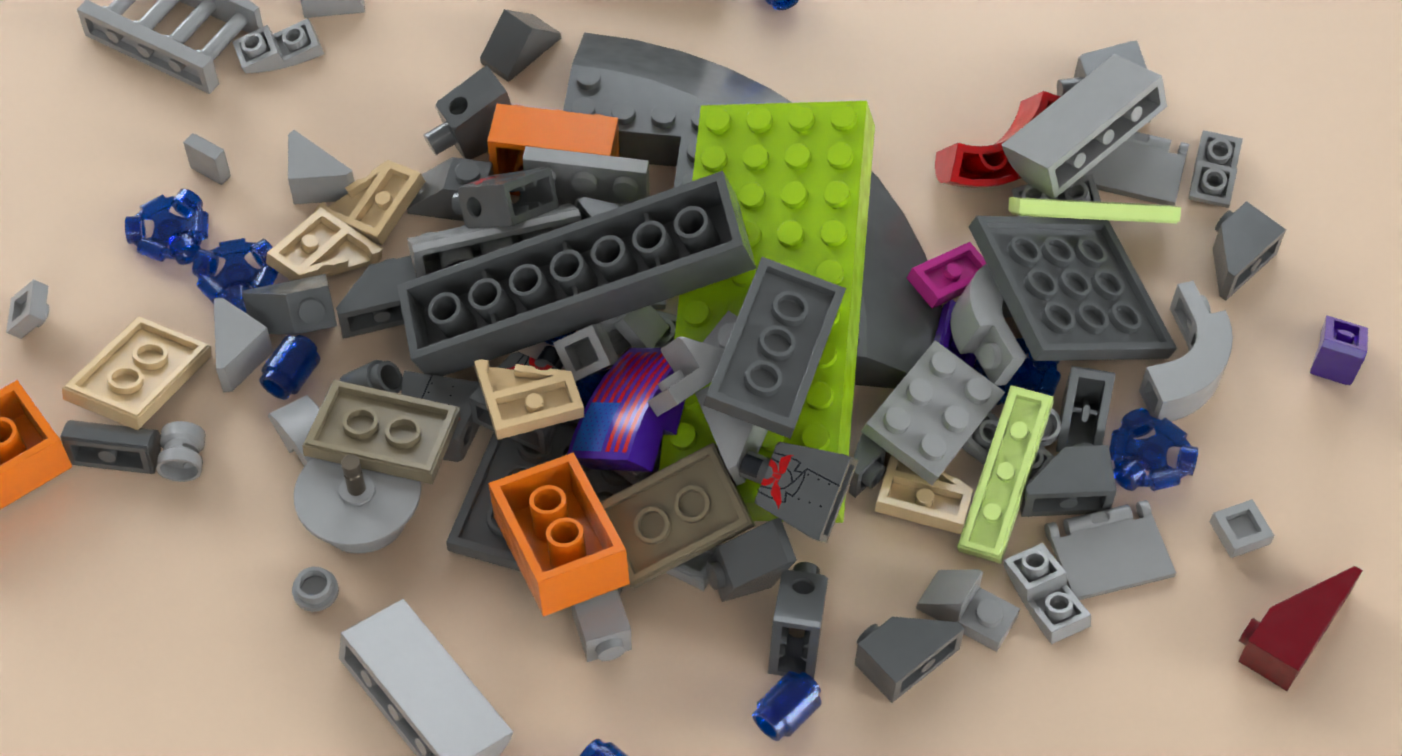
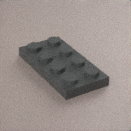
[703,257,846,439]

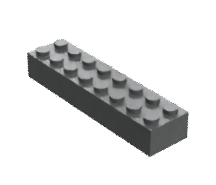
[397,171,757,376]

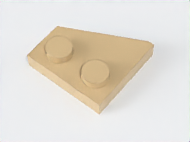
[314,160,426,245]
[266,207,383,281]
[474,359,584,440]
[875,455,974,535]

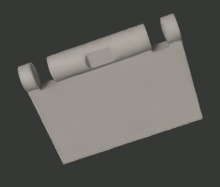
[1081,132,1189,206]
[1045,500,1176,600]

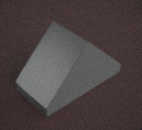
[480,9,561,82]
[1056,366,1116,452]

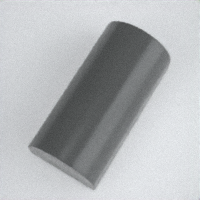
[60,420,161,474]

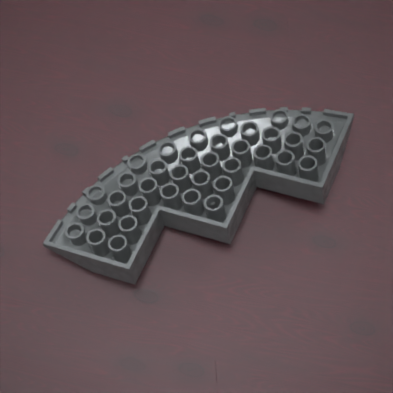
[563,32,942,389]

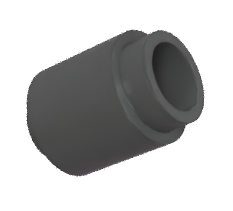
[339,360,403,393]

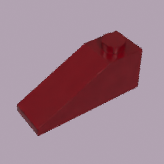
[1238,566,1363,691]

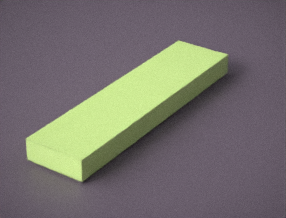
[1008,197,1181,224]
[957,385,1054,564]

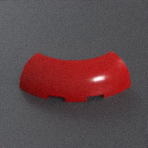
[935,91,1061,188]

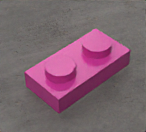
[906,242,986,309]

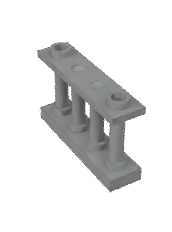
[77,0,263,94]

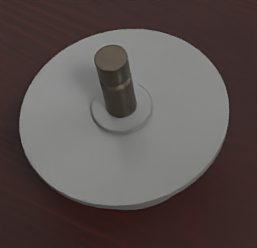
[294,455,421,553]

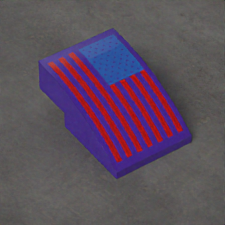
[567,348,686,472]

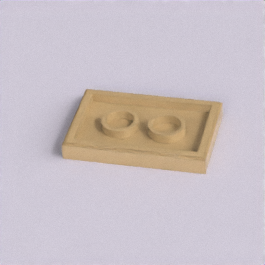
[62,316,211,430]

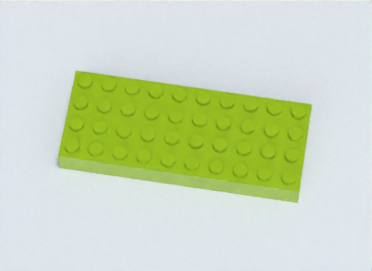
[659,101,875,523]

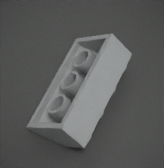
[407,203,581,278]

